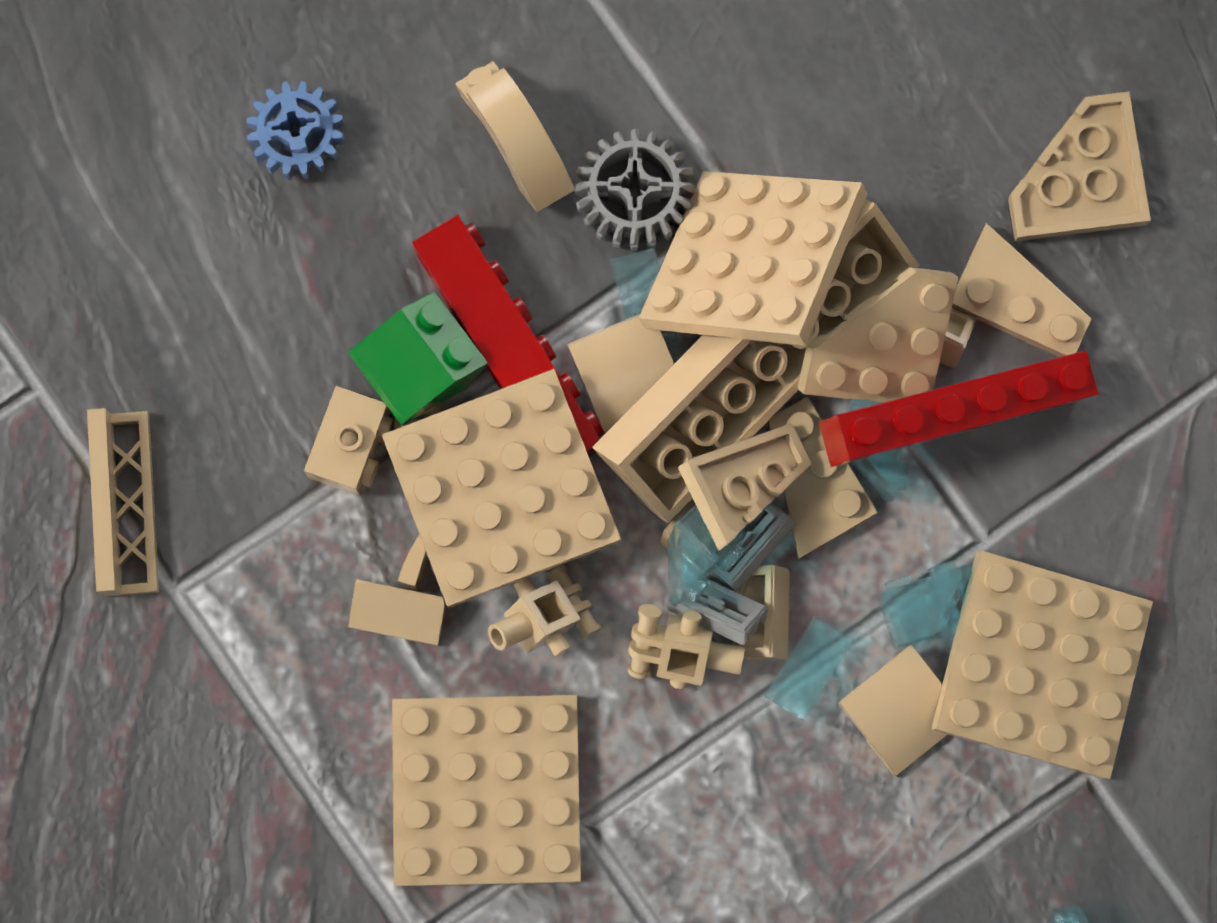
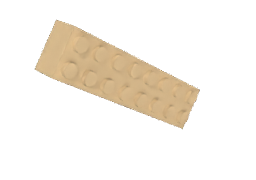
[592,199,920,523]

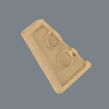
[952,223,1091,357]
[767,397,878,560]
[678,423,812,550]

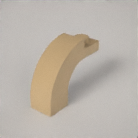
[455,61,575,212]

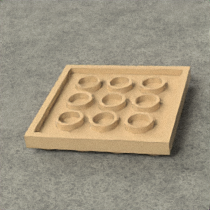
[639,171,868,346]
[382,369,621,608]
[931,550,1153,780]
[392,695,581,886]

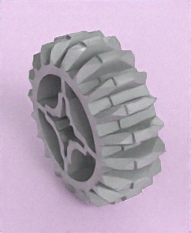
[574,129,695,251]

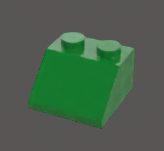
[348,292,488,426]

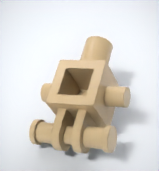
[488,565,602,657]
[628,604,745,689]

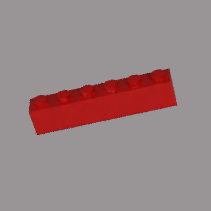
[411,215,605,457]
[819,350,1099,467]

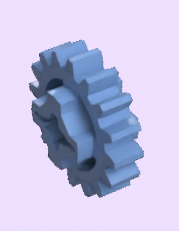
[246,81,345,180]

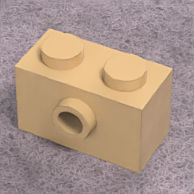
[304,386,395,496]

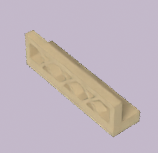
[87,408,159,597]

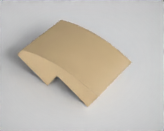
[567,314,674,434]
[838,644,947,777]

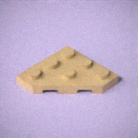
[1008,92,1151,241]
[798,267,958,403]

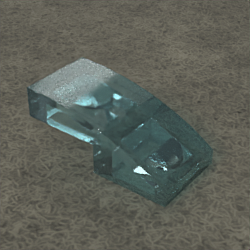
[610,248,678,344]
[765,615,854,721]

